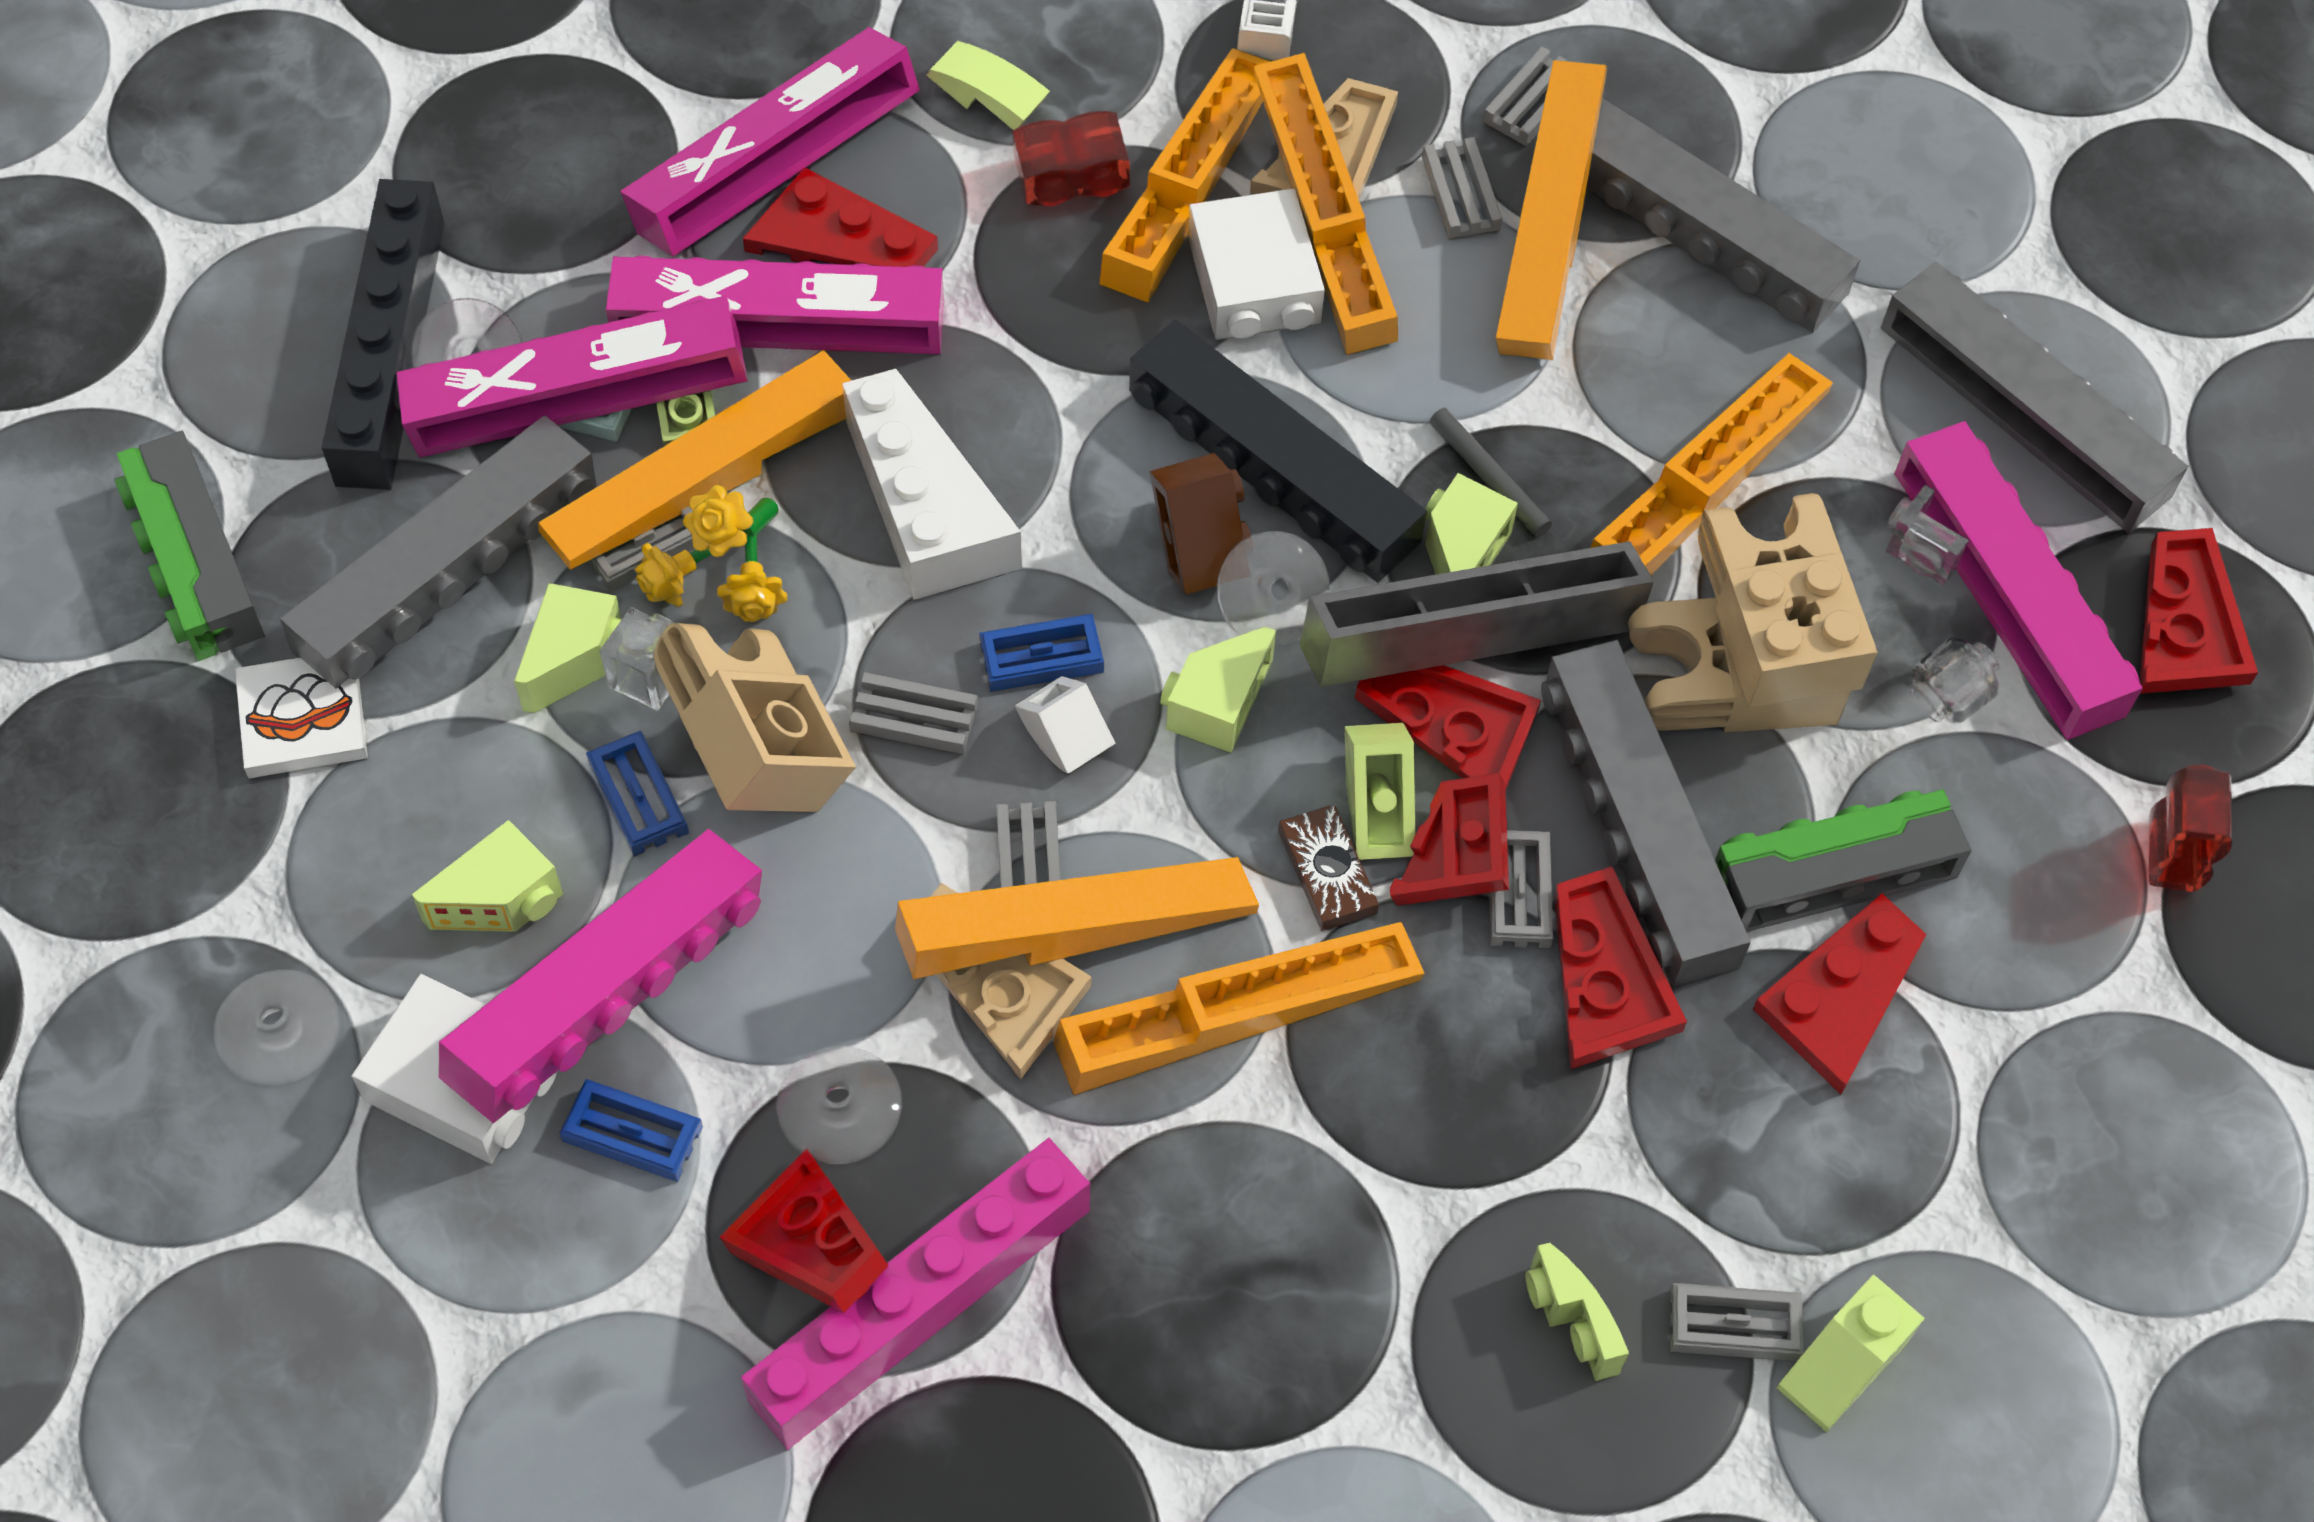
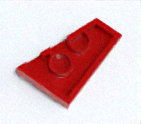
[743,168,938,267]
[2140,528,2258,694]
[1355,665,1541,791]
[1554,866,1687,1069]
[1753,893,1927,1094]
[719,1148,889,1313]

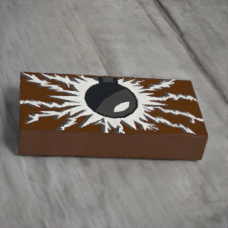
[1278,804,1379,932]

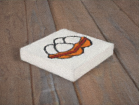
[235,658,368,779]

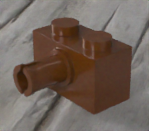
[1149,453,1254,595]

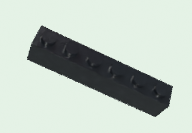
[322,179,445,490]
[1129,319,1427,583]

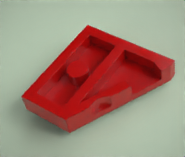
[1390,773,1509,906]

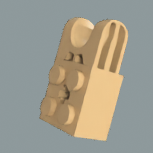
[1698,493,1878,708]
[1628,597,1851,733]
[654,623,856,812]

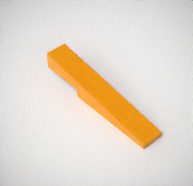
[1099,48,1270,303]
[1254,53,1398,355]
[1496,60,1607,360]
[538,350,851,570]
[1590,353,1833,575]
[895,857,1259,980]
[1053,922,1425,1095]

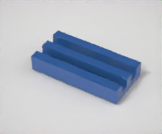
[979,614,1104,692]
[586,730,689,856]
[559,1079,703,1182]

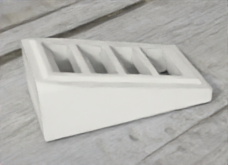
[1237,0,1297,61]

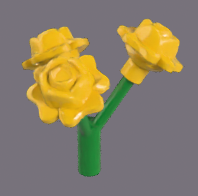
[634,485,788,623]

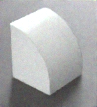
[1015,676,1116,774]

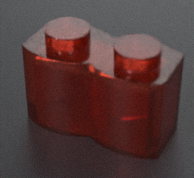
[1012,111,1130,206]
[2148,765,2232,892]

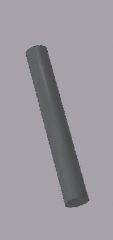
[1429,408,1552,538]

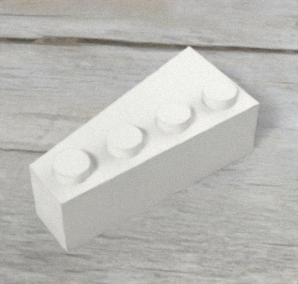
[842,369,1022,600]

